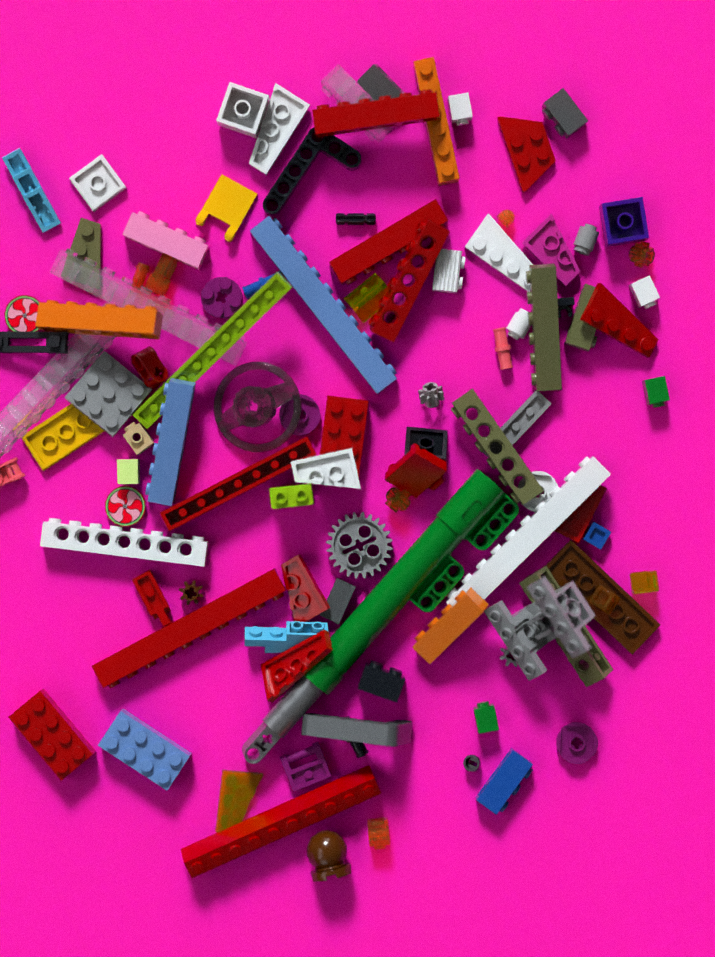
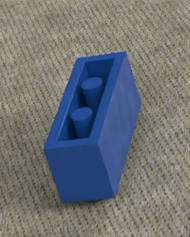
[475,748,533,815]

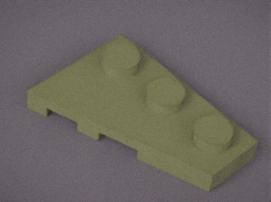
[61,218,101,290]

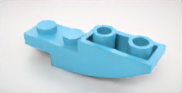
[244,621,328,653]

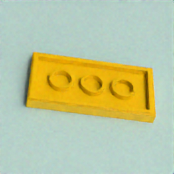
[21,404,105,471]

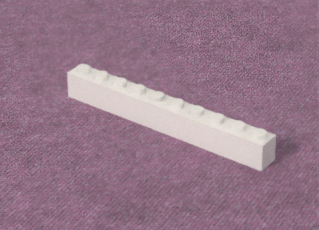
[446,456,611,605]

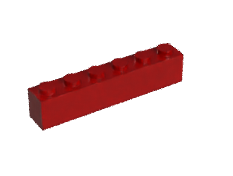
[312,89,440,138]
[329,199,448,286]

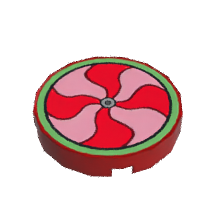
[4,295,40,332]
[105,486,146,527]

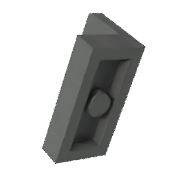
[357,64,405,100]
[320,578,356,625]

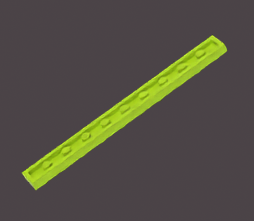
[133,272,292,429]

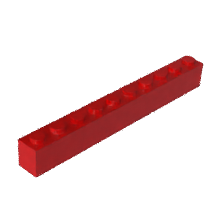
[92,568,286,689]
[181,765,382,878]

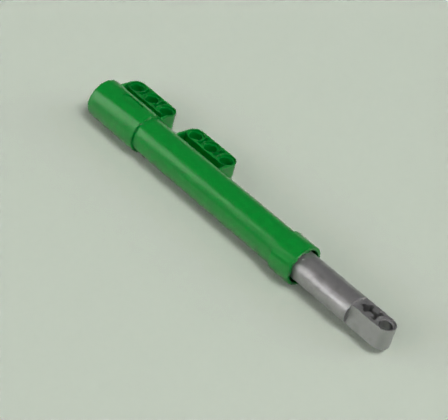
[242,469,519,764]

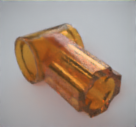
[144,253,179,298]

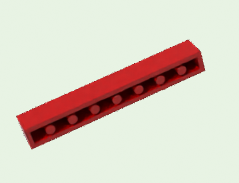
[160,436,317,531]

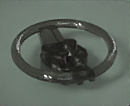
[213,362,302,452]

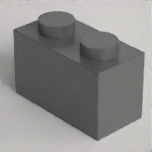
[542,88,588,139]

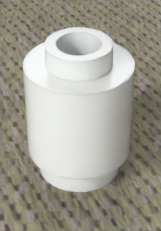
[506,308,531,340]

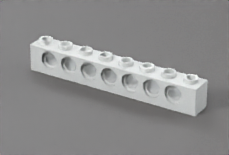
[40,518,209,567]

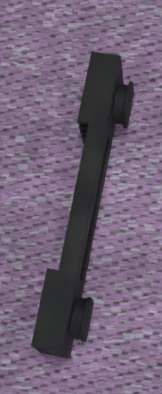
[0,332,69,354]

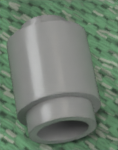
[573,224,599,256]

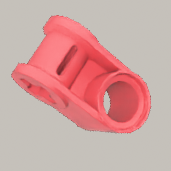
[0,457,26,488]

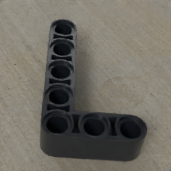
[263,127,361,216]

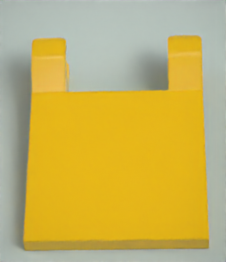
[195,174,258,242]

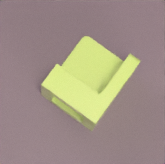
[117,459,140,484]

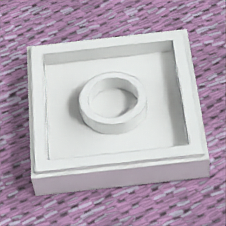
[69,154,127,212]

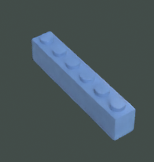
[145,378,196,506]

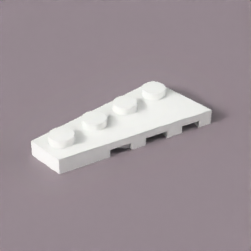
[249,83,310,176]
[464,213,533,292]

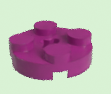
[201,277,242,318]
[279,394,321,436]
[556,722,598,764]

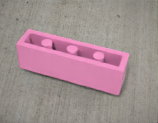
[122,211,209,270]

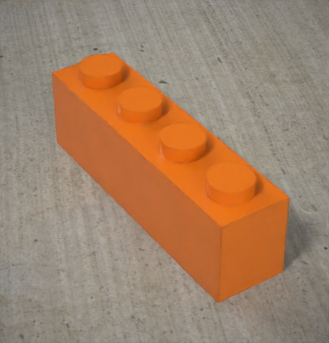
[412,587,489,664]

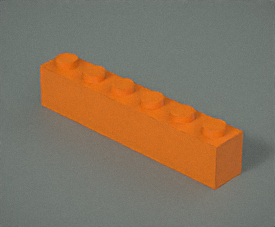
[413,57,460,186]
[35,300,163,339]

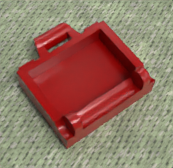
[385,443,447,498]

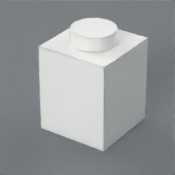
[447,92,473,126]
[629,275,660,309]

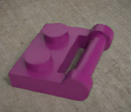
[280,742,332,792]

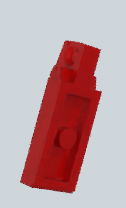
[132,570,172,627]

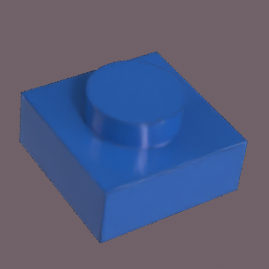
[583,521,611,550]

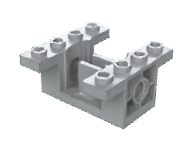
[484,576,595,681]

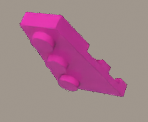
[522,213,580,287]

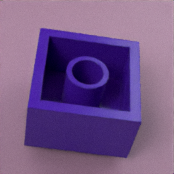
[599,197,649,247]

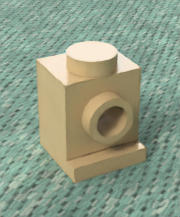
[123,422,155,455]

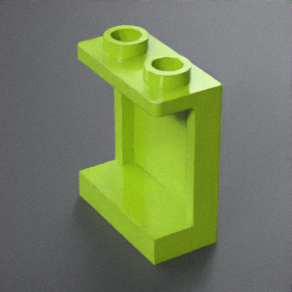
[269,484,314,509]

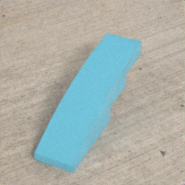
[2,148,61,233]

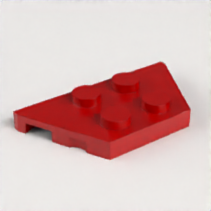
[497,116,556,193]

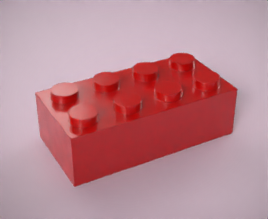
[320,395,369,478]
[8,688,96,781]

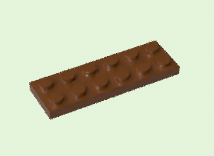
[544,539,660,655]

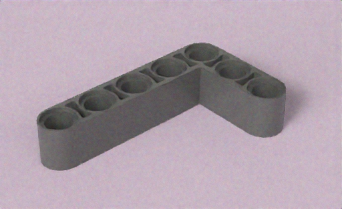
[301,713,413,746]

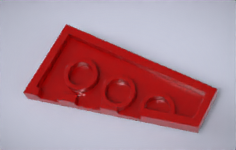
[580,283,659,358]
[261,630,332,703]

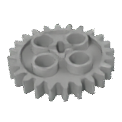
[326,512,393,579]

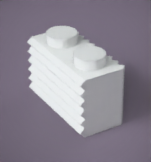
[432,249,465,294]

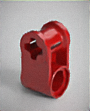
[131,346,168,389]

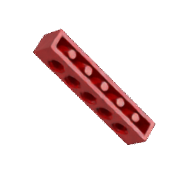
[369,218,450,342]

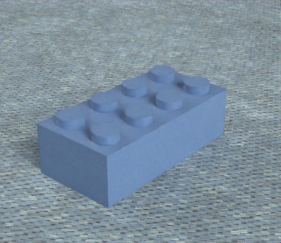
[98,708,192,790]

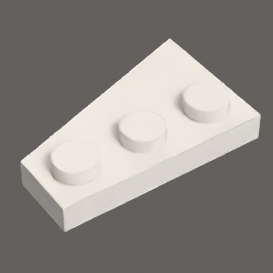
[291,448,361,489]

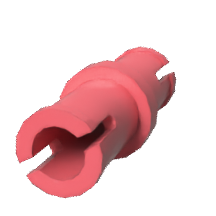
[492,327,513,370]

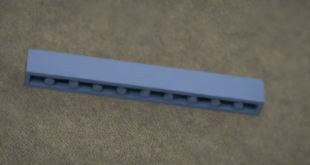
[250,216,397,394]

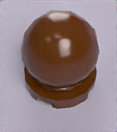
[307,830,352,882]

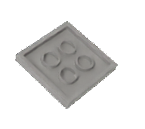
[65,351,152,437]

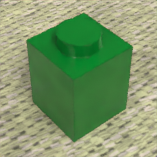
[642,376,670,408]
[473,701,499,734]

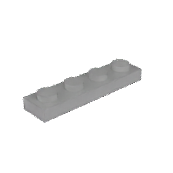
[483,390,552,458]

